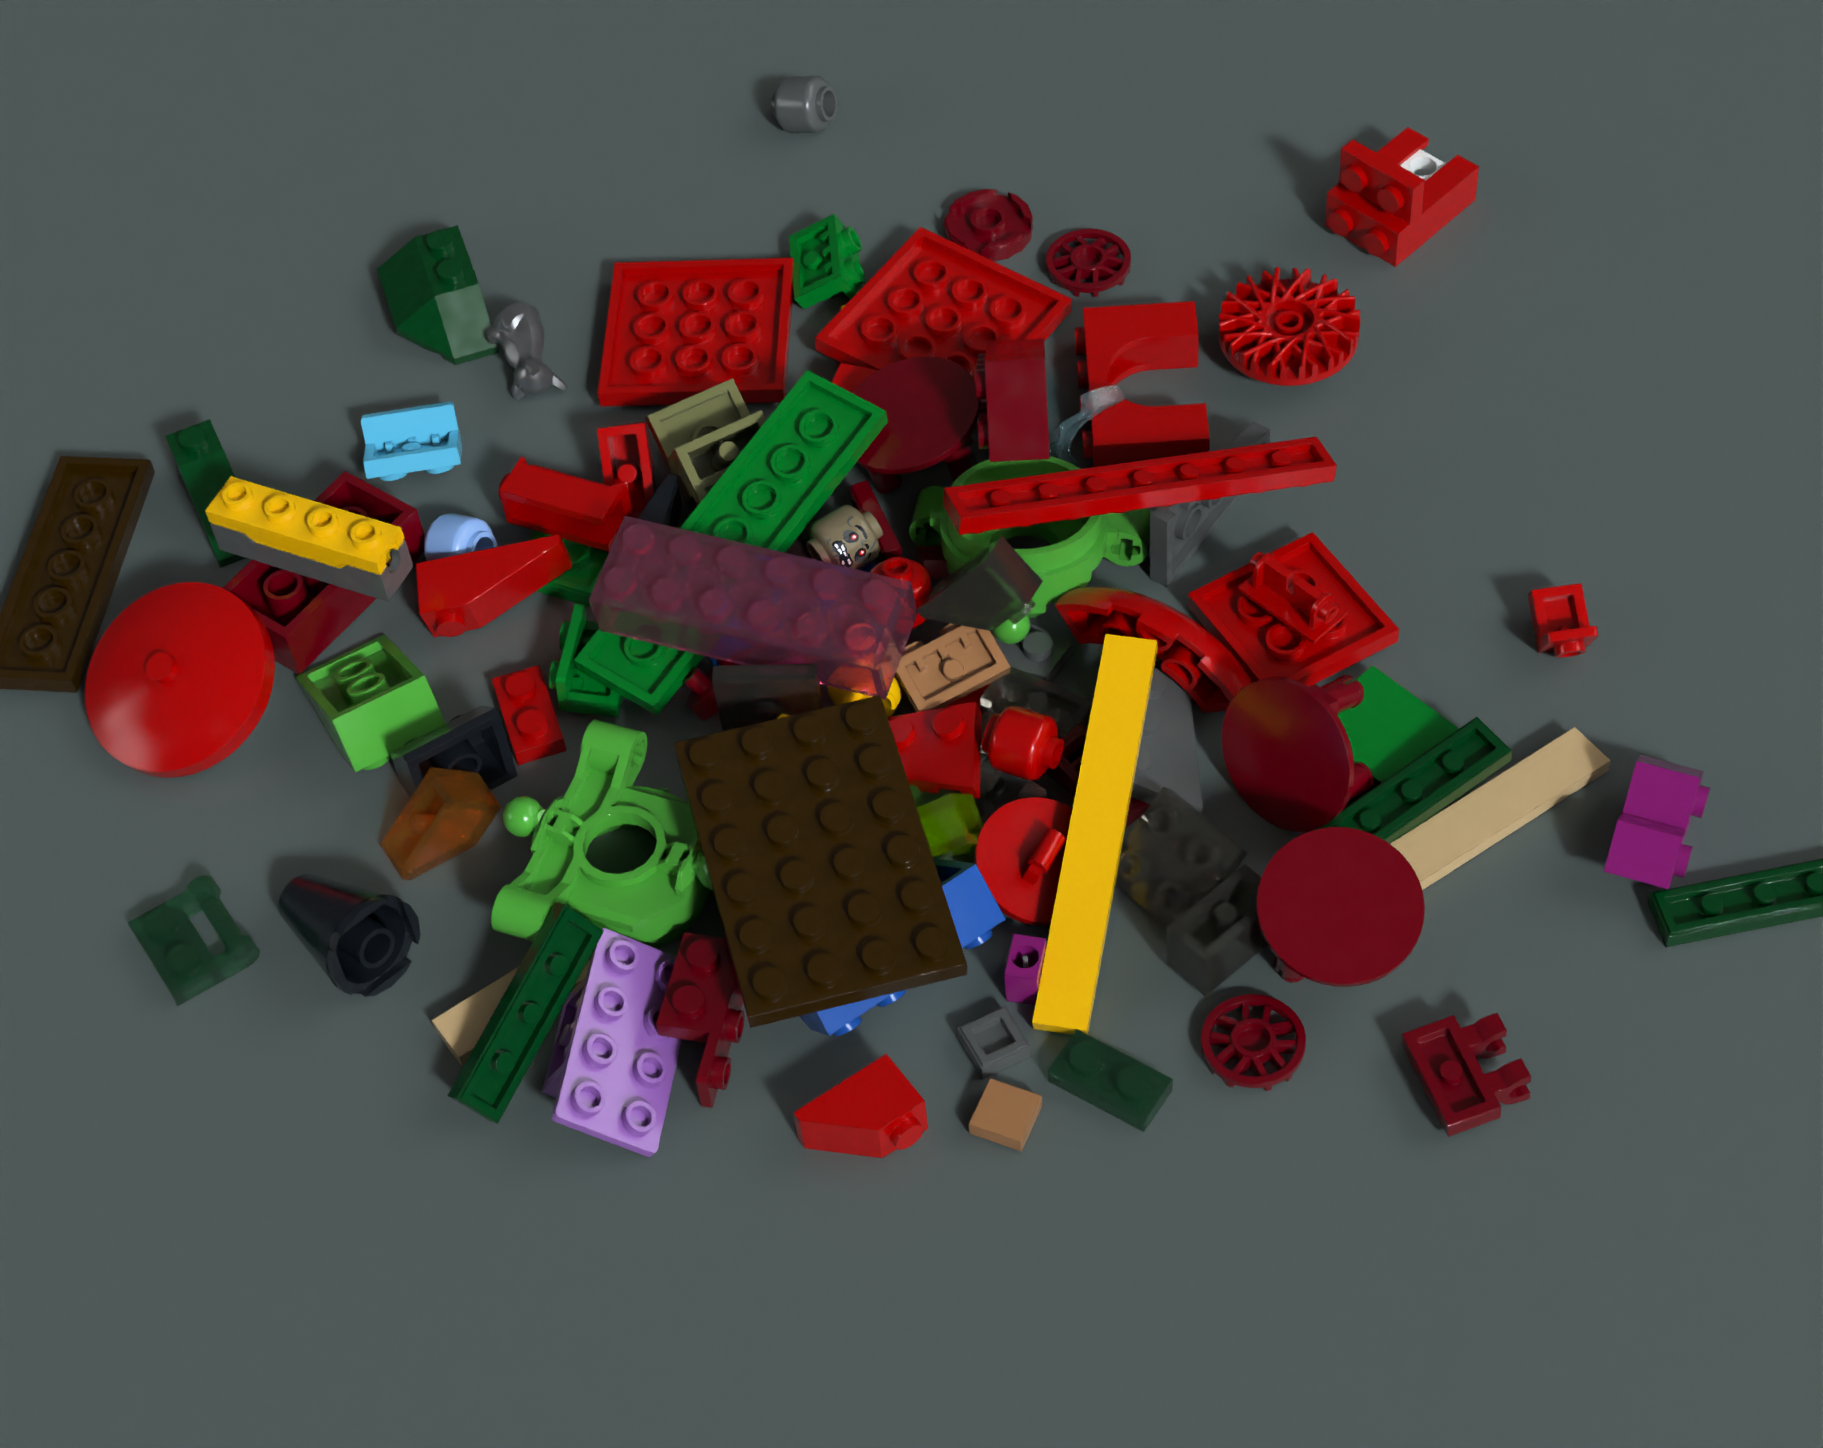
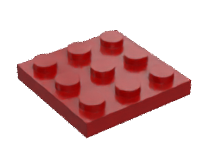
[1187,532,1399,687]

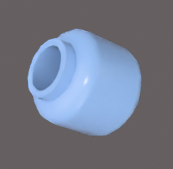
[424,513,497,561]

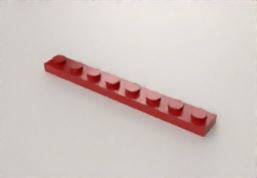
[943,436,1337,535]

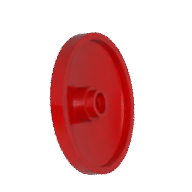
[85,582,275,778]

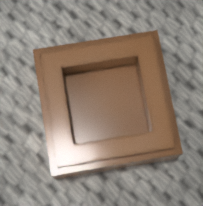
[969,1078,1043,1152]

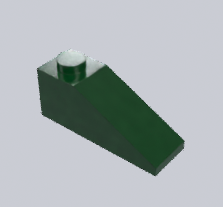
[165,419,245,568]

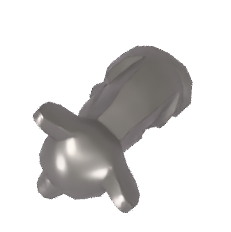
[486,302,568,401]

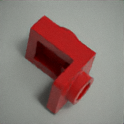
[1528,583,1598,658]

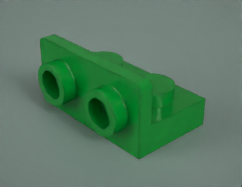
[789,214,866,310]

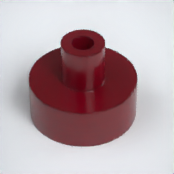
[683,667,736,720]

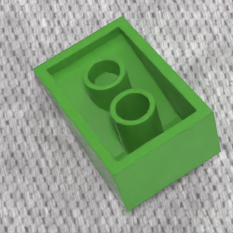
[295,634,446,772]

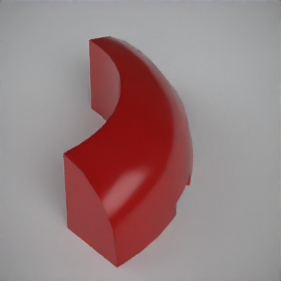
[1055,586,1252,713]

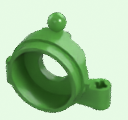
[909,456,1151,645]
[491,719,712,949]

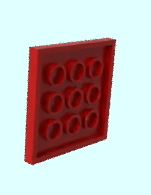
[815,227,1072,401]
[598,258,794,407]

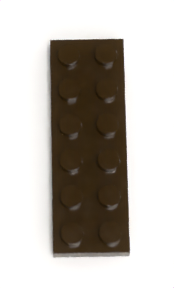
[0,456,155,693]

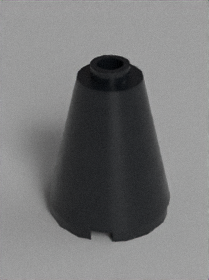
[278,874,421,997]

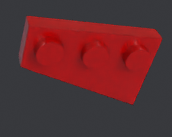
[888,702,982,799]

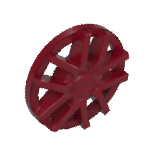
[1046,229,1131,297]
[1201,994,1306,1091]

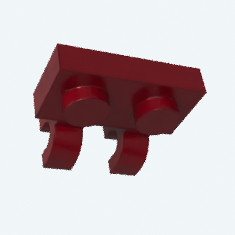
[1402,1013,1531,1137]

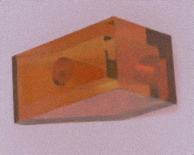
[380,767,502,880]

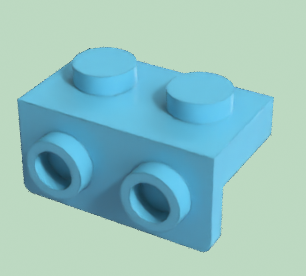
[361,402,462,481]

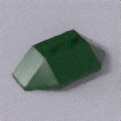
[377,225,499,365]

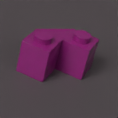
[1603,755,1710,889]

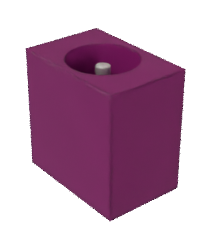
[1004,934,1046,1005]

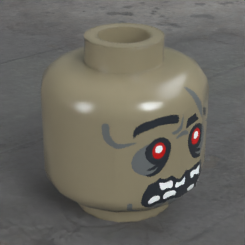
[806,505,883,578]

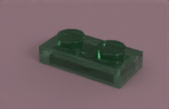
[1048,1030,1173,1132]

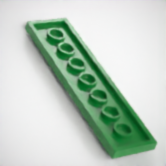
[574,370,888,716]

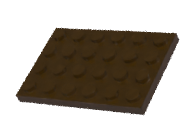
[674,695,967,1028]

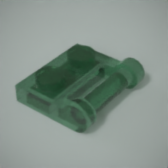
[128,875,260,1006]

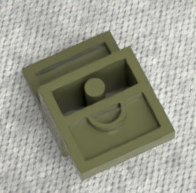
[645,378,766,505]

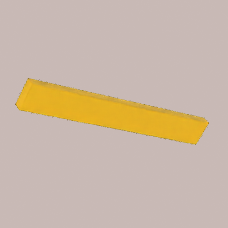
[1032,634,1158,1037]

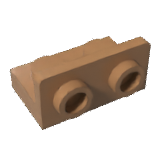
[891,616,1011,712]

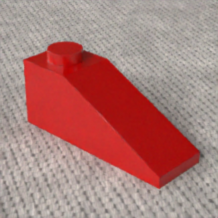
[416,534,572,637]

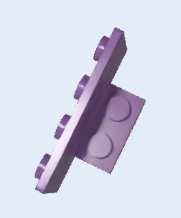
[541,928,682,1157]

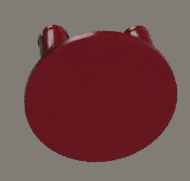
[853,357,981,494]
[1221,675,1374,832]
[1256,827,1425,987]

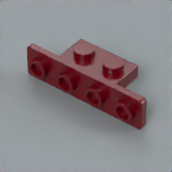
[656,932,745,1108]

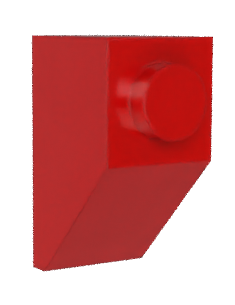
[597,421,656,522]
[793,1054,928,1158]

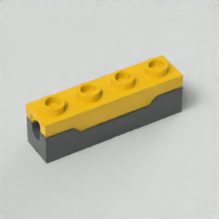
[205,476,413,602]

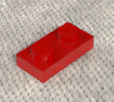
[492,665,567,766]

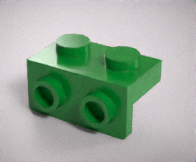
[549,603,623,717]

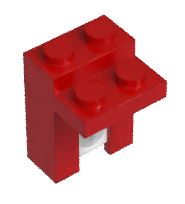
[1325,127,1479,267]

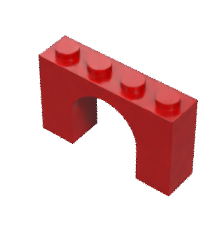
[1075,301,1210,467]

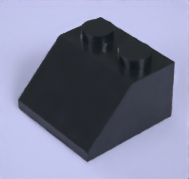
[390,706,518,824]

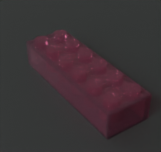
[588,516,918,700]

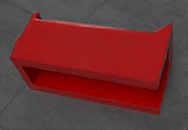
[498,456,633,552]

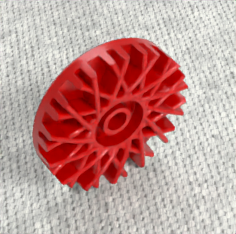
[1218,267,1360,386]

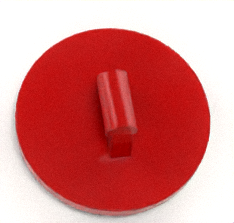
[974,797,1073,926]

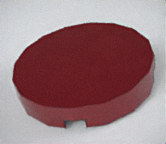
[944,189,1033,262]

